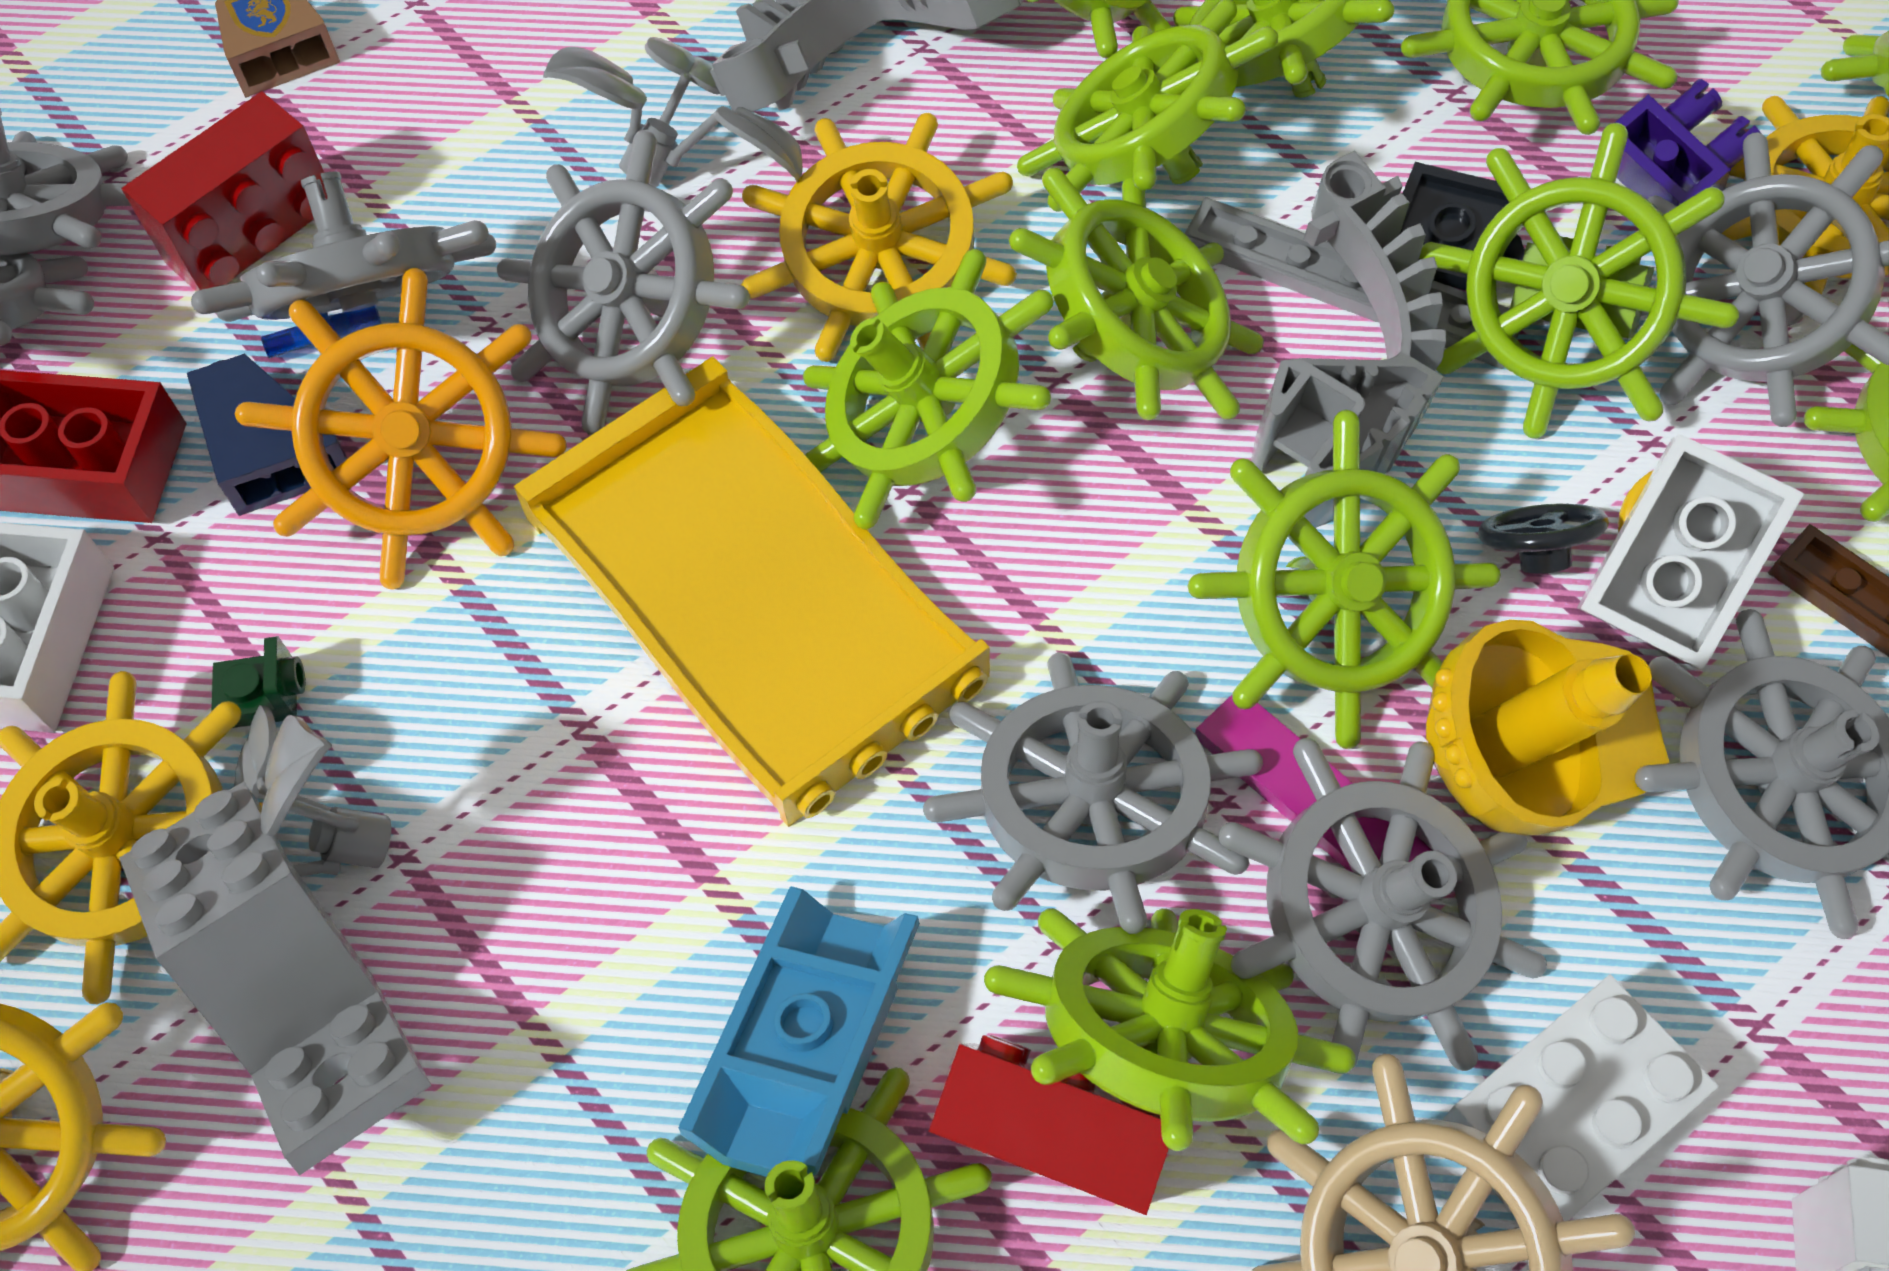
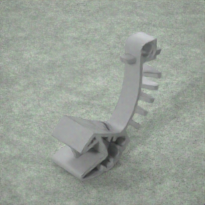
[710,0,1021,112]
[1251,150,1446,528]

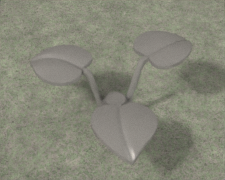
[543,37,803,187]
[234,705,391,877]

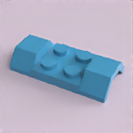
[678,886,920,1177]

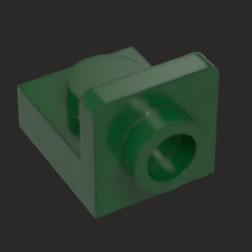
[211,636,306,728]

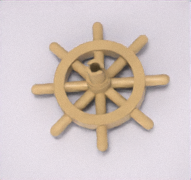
[1251,1054,1635,1271]

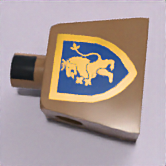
[215,0,340,98]

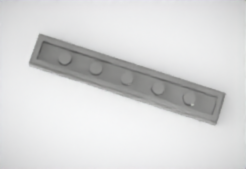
[1184,197,1520,369]

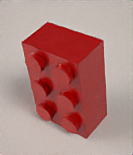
[121,91,328,291]
[0,370,187,523]
[928,1035,1169,1216]

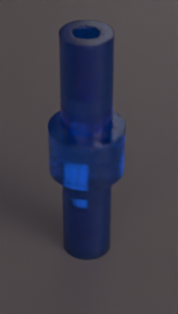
[261,305,382,359]

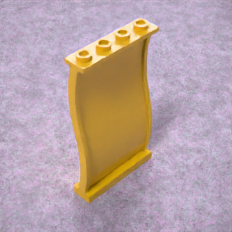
[514,356,990,827]

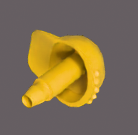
[1426,619,1669,836]

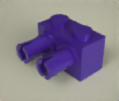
[1614,79,1762,206]

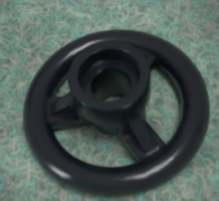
[1478,503,1609,574]

